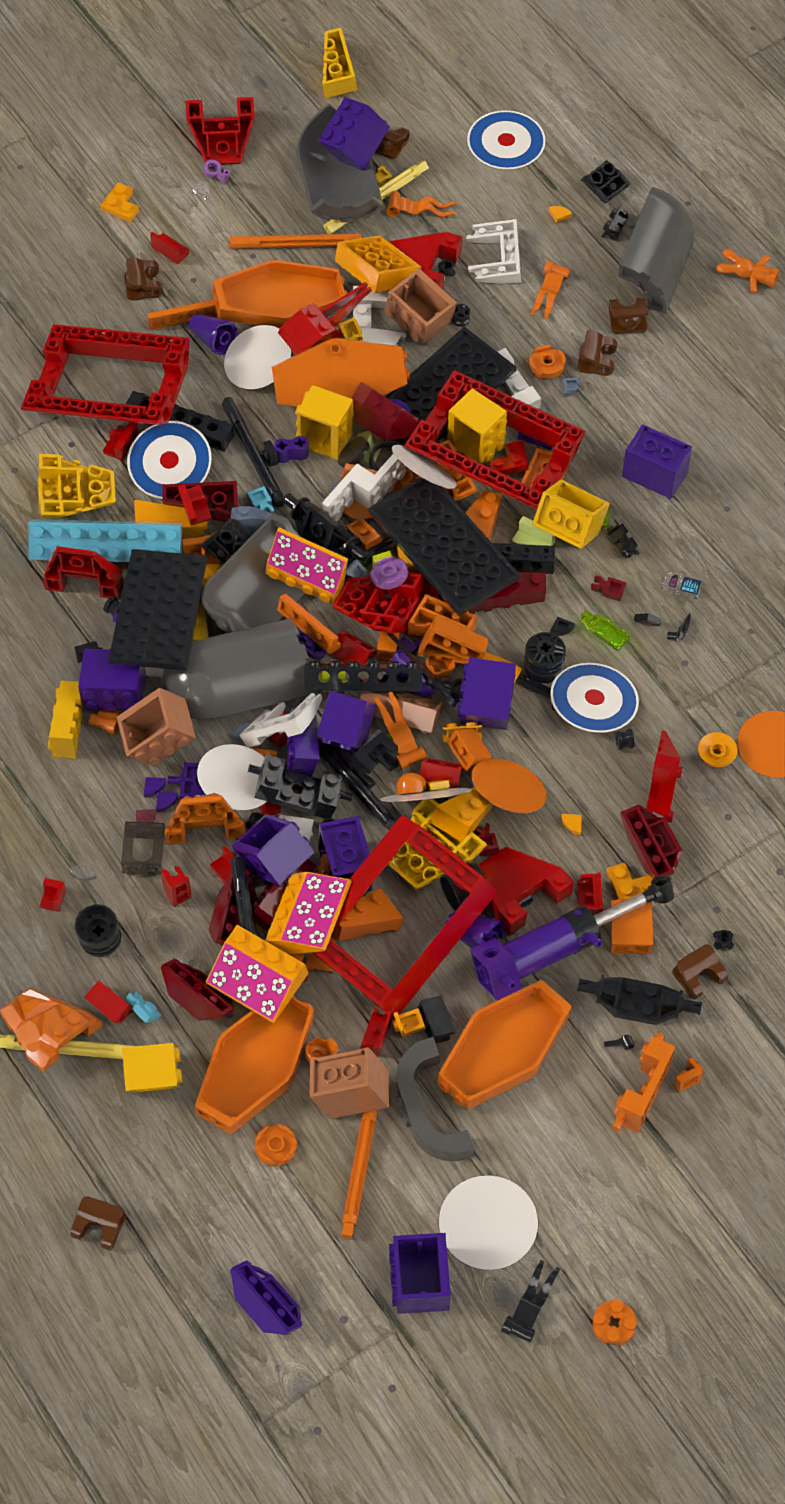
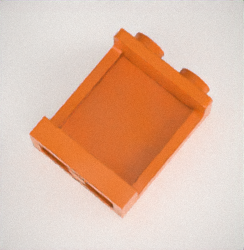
[610,899,653,954]

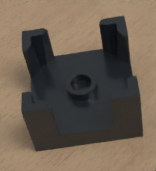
[353,732,398,789]

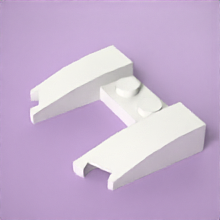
[466,219,522,284]
[353,286,406,346]
[498,348,541,409]
[240,693,322,748]

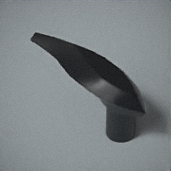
[667,613,691,641]

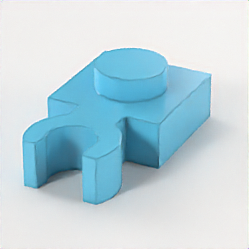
[247,486,274,513]
[125,992,161,1023]

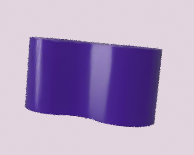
[274,436,309,463]

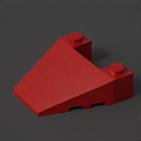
[185,97,255,165]
[390,232,463,290]
[43,546,124,600]
[646,730,683,823]
[478,847,574,936]

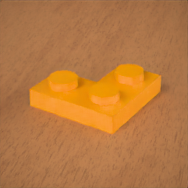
[100,182,139,223]
[606,863,653,900]

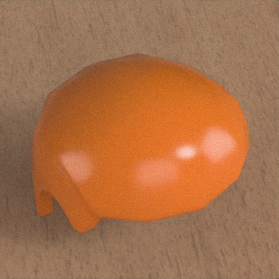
[424,656,456,679]
[396,772,426,794]
[304,1037,338,1063]

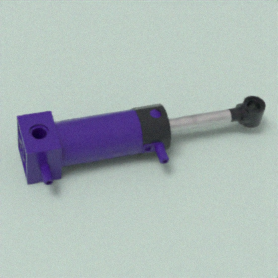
[470,875,675,1001]

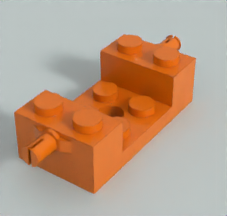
[612,1032,676,1133]

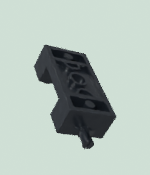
[247,753,353,819]

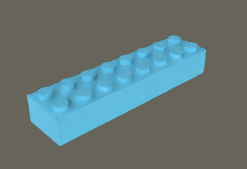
[29,519,182,562]

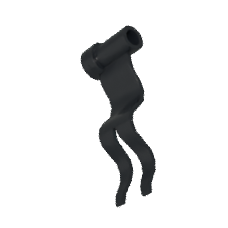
[501,1260,560,1343]

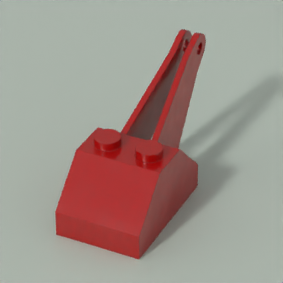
[278,282,372,355]

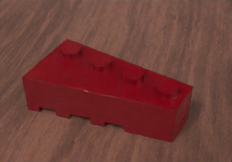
[162,481,238,522]
[469,572,546,614]
[251,859,317,932]

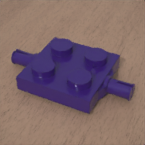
[168,762,206,800]

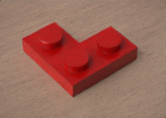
[489,440,529,475]

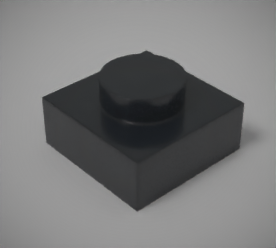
[262,440,278,467]

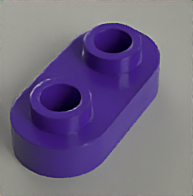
[297,630,327,660]

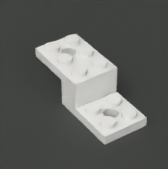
[322,453,406,521]

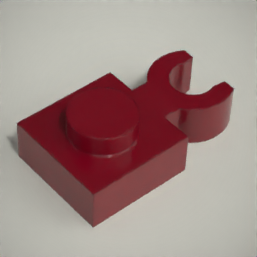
[591,575,627,601]
[475,823,499,856]

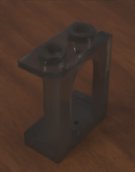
[121,821,166,876]

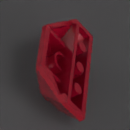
[352,382,421,441]
[620,804,683,879]
[209,872,258,946]
[161,958,235,1020]

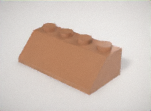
[360,691,444,734]

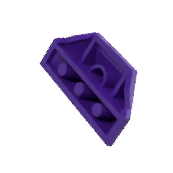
[230,1260,303,1335]

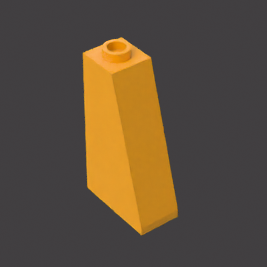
[134,500,208,539]

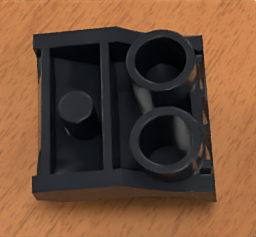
[580,160,630,203]
[201,518,252,565]

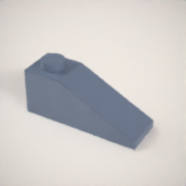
[231,506,273,535]

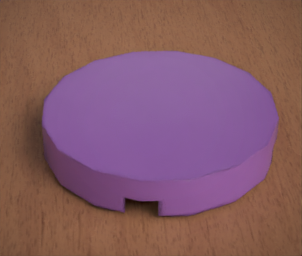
[370,557,409,589]

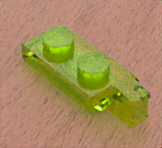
[580,610,630,652]

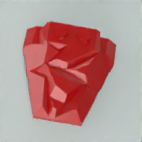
[332,573,423,634]

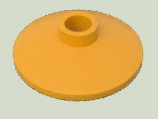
[698,732,738,767]

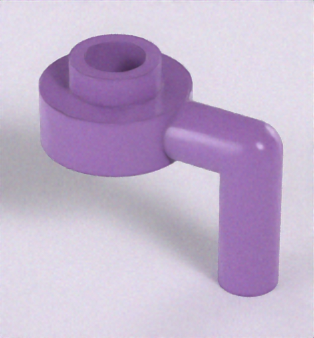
[203,160,230,184]

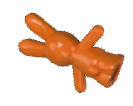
[716,249,780,293]

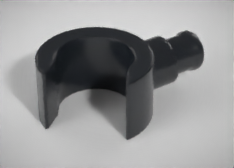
[444,678,462,698]

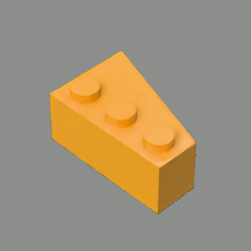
[430,787,494,842]

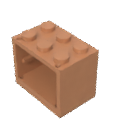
[384,268,457,346]
[117,688,196,766]
[310,1047,389,1119]

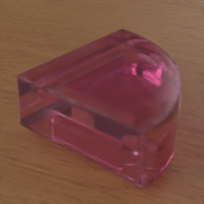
[136,809,156,831]

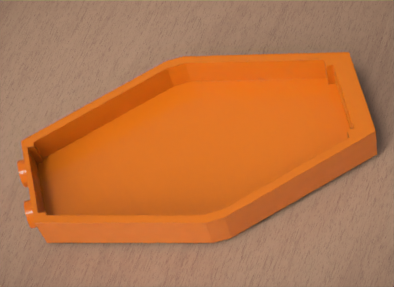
[212,260,347,329]
[271,337,410,407]
[437,980,572,1110]
[195,995,314,1135]

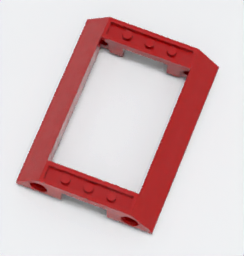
[21,324,190,425]
[404,370,586,509]
[311,815,497,1020]

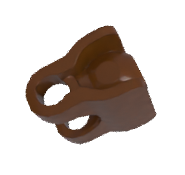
[375,120,410,159]
[124,258,163,300]
[609,298,648,334]
[577,330,618,376]
[672,944,728,1000]
[71,1196,126,1251]

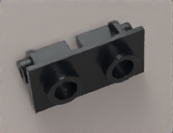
[601,204,629,240]
[607,520,639,558]

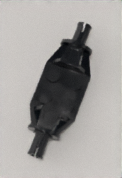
[282,493,369,564]
[577,975,702,1025]

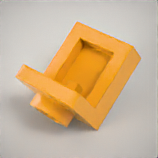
[392,1008,426,1037]

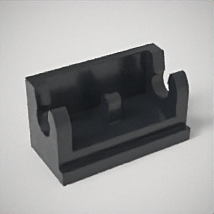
[417,995,456,1044]

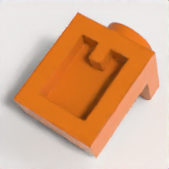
[675,1057,703,1092]

